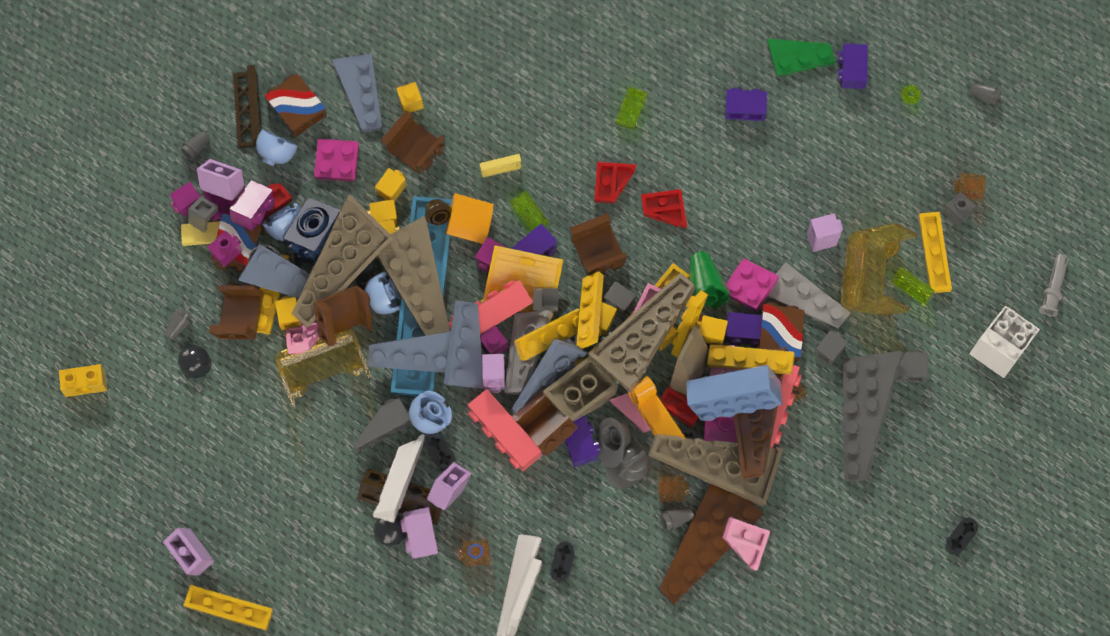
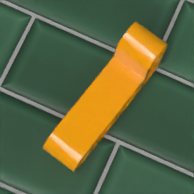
[628,376,686,439]

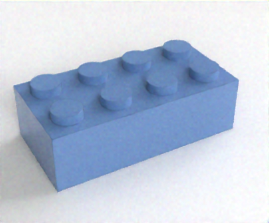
[686,365,782,421]

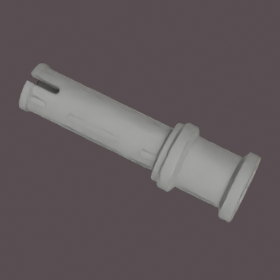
[1039,254,1069,316]

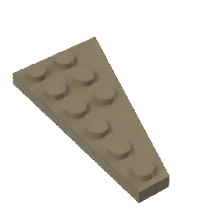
[291,194,393,328]
[377,216,450,336]
[588,273,696,393]
[648,434,784,506]

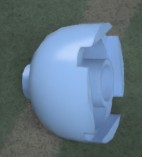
[256,129,298,166]
[262,203,301,241]
[365,272,401,315]
[409,391,452,434]

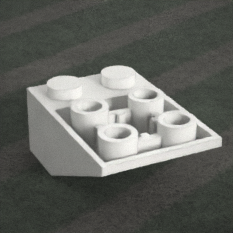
[970,306,1040,378]

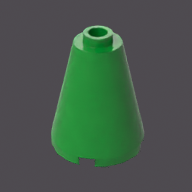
[689,251,730,310]

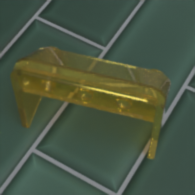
[841,223,917,316]
[275,328,371,406]

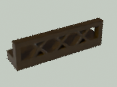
[233,65,261,148]
[357,469,442,525]

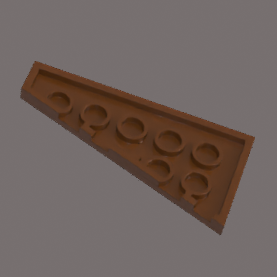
[734,347,788,480]
[659,483,763,605]

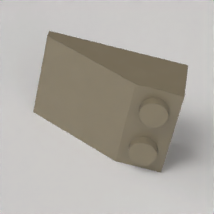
[670,325,711,396]
[543,357,618,422]

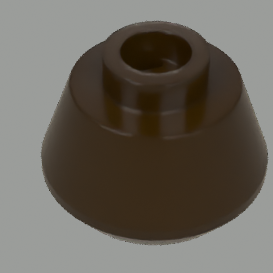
[425,199,452,226]

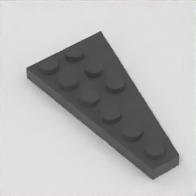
[843,351,905,482]

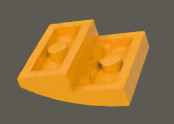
[445,193,494,244]

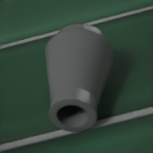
[970,82,1002,105]
[180,131,210,160]
[164,308,192,340]
[660,507,694,531]

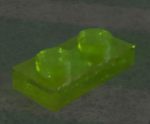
[615,86,648,130]
[509,191,549,232]
[891,267,935,306]

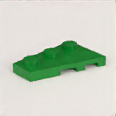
[767,38,835,77]

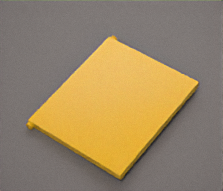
[480,245,563,319]

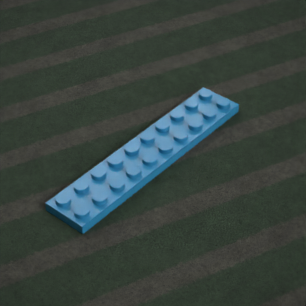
[391,196,452,397]

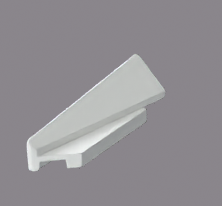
[373,434,425,522]
[497,535,542,636]

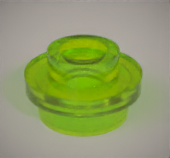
[901,85,921,105]

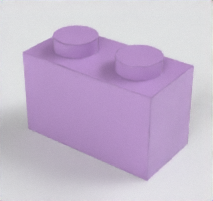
[197,159,245,201]
[807,213,843,252]
[482,354,505,393]
[427,462,471,510]
[401,507,438,559]
[163,528,214,575]

